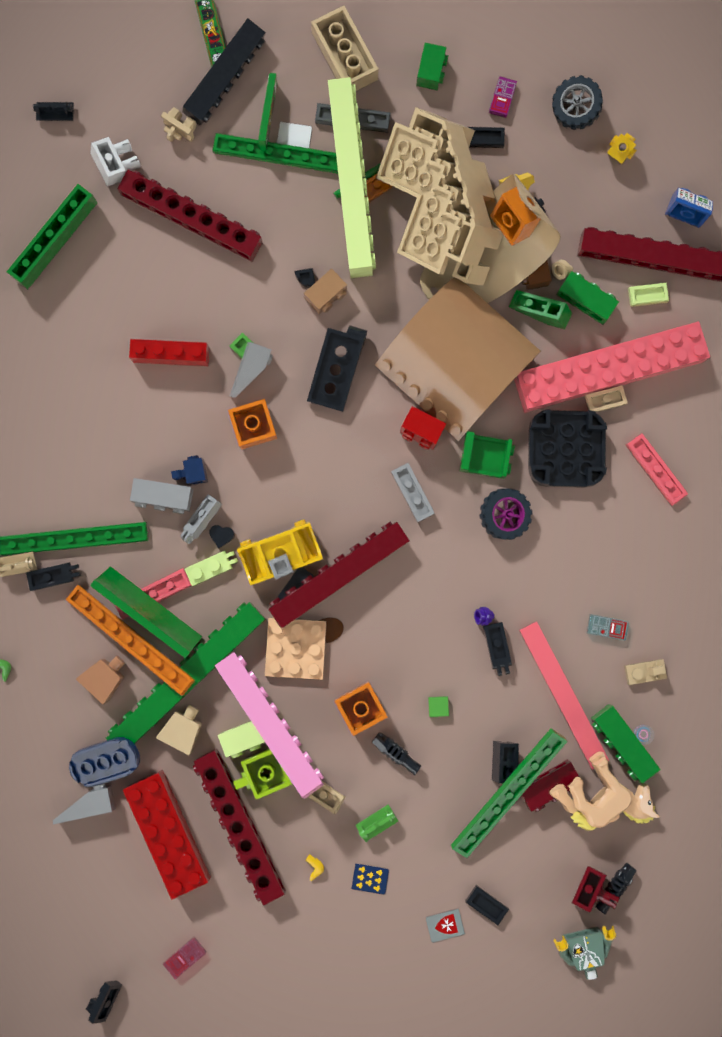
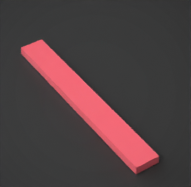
[519,621,609,770]

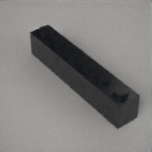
[182,18,266,126]

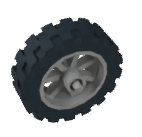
[552,75,603,130]

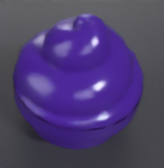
[474,607,495,626]

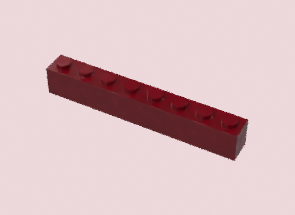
[577,227,722,282]
[268,521,410,629]

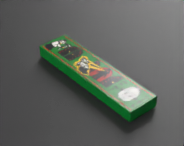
[195,0,225,67]
[258,73,277,151]

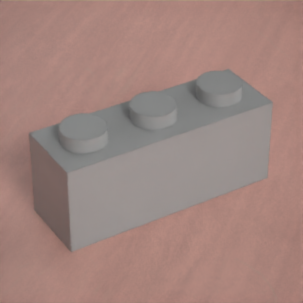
[130,478,194,514]

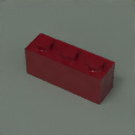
[521,759,579,812]

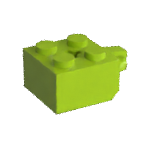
[233,749,292,799]

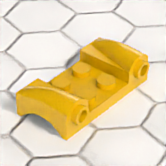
[237,519,323,586]

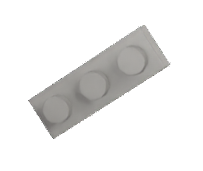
[391,463,435,523]

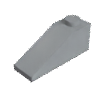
[230,342,273,398]
[53,783,116,825]

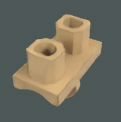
[161,107,197,142]

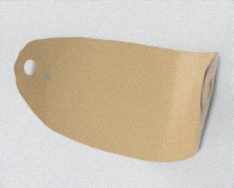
[420,174,561,303]

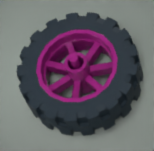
[479,489,533,540]

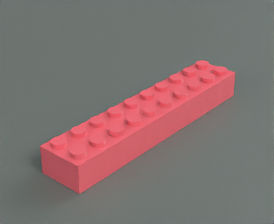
[514,321,710,413]

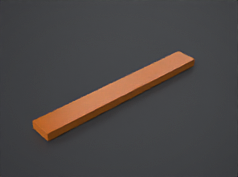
[66,585,195,696]

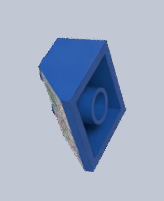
[665,188,713,228]

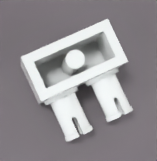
[90,137,140,186]

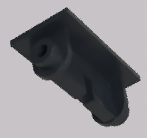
[33,102,74,121]

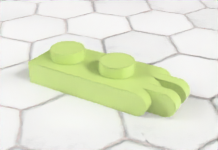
[185,551,238,586]

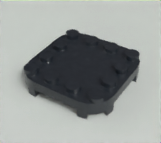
[528,409,607,488]

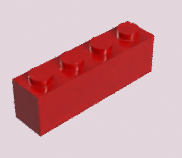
[129,339,210,366]

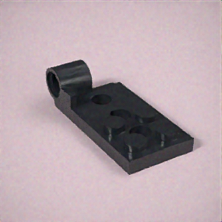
[307,325,368,412]

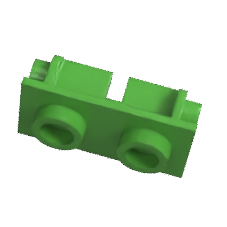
[355,804,398,842]

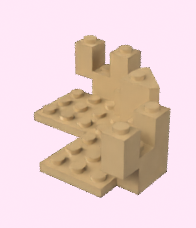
[376,107,503,285]

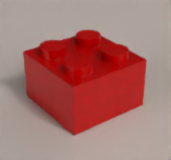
[400,406,446,450]

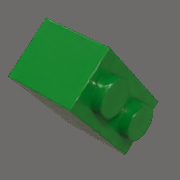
[416,42,449,91]

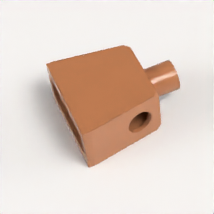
[76,656,125,705]

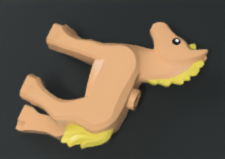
[549,752,660,831]

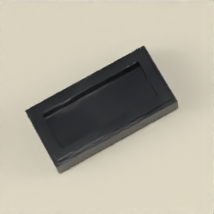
[468,127,505,148]
[465,885,509,925]

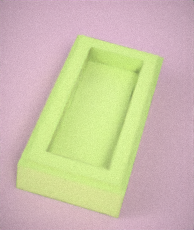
[628,283,669,307]

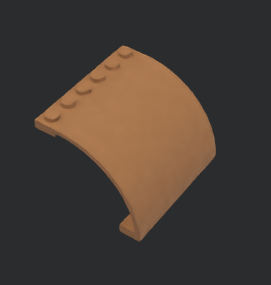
[375,277,541,441]

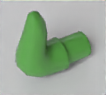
[0,659,12,682]

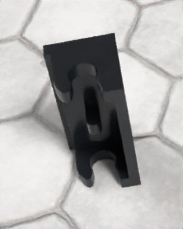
[492,741,519,783]

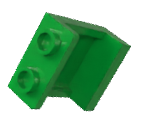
[459,431,515,479]

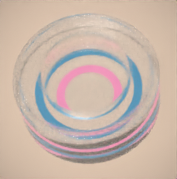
[634,724,655,745]

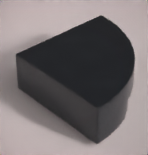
[294,268,315,288]

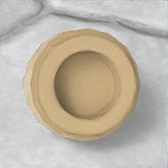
[552,260,573,280]

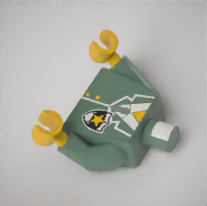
[553,926,616,980]

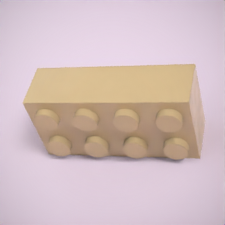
[311,6,379,91]

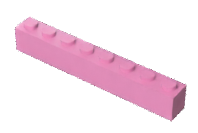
[215,653,324,799]

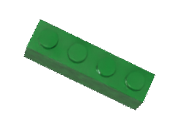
[591,704,661,784]

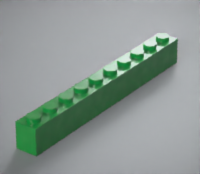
[106,602,266,744]

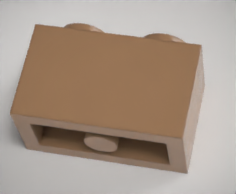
[304,268,347,315]

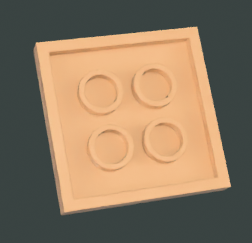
[265,618,326,680]

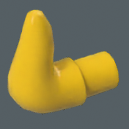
[305,854,324,881]

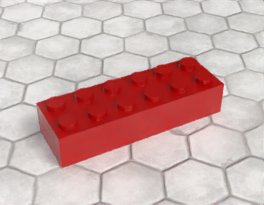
[123,770,211,900]

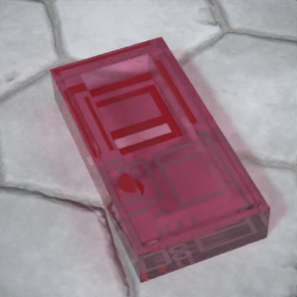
[163,936,207,980]

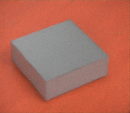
[268,554,294,580]

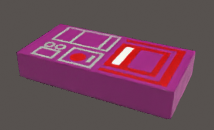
[489,76,517,118]

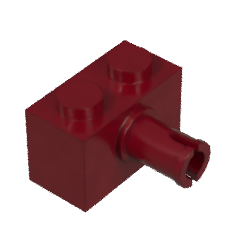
[571,866,620,913]

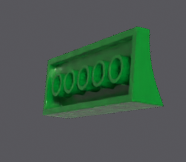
[90,566,202,658]

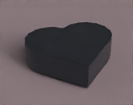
[209,525,235,549]

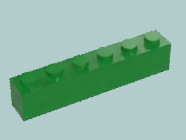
[6,184,98,290]

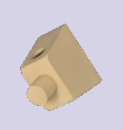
[156,704,202,755]

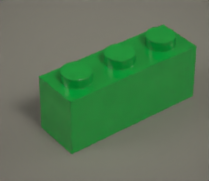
[556,271,619,325]

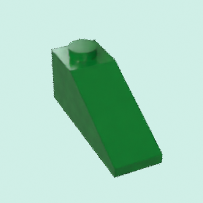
[509,290,572,330]

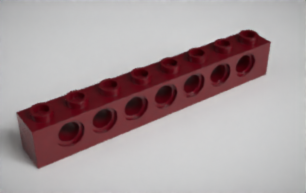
[117,170,263,262]
[193,749,286,906]

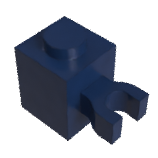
[171,455,208,486]

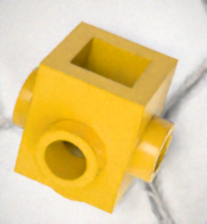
[607,133,637,164]

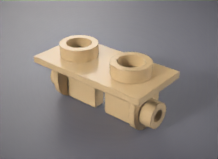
[0,552,37,577]

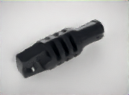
[372,732,421,775]
[595,862,637,915]

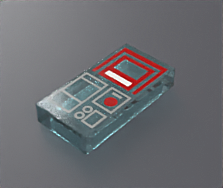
[587,614,629,641]

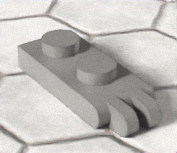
[181,494,222,544]

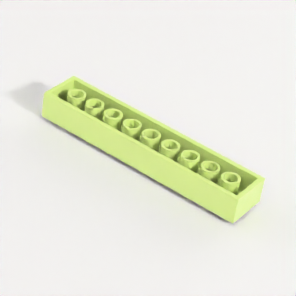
[328,77,376,278]

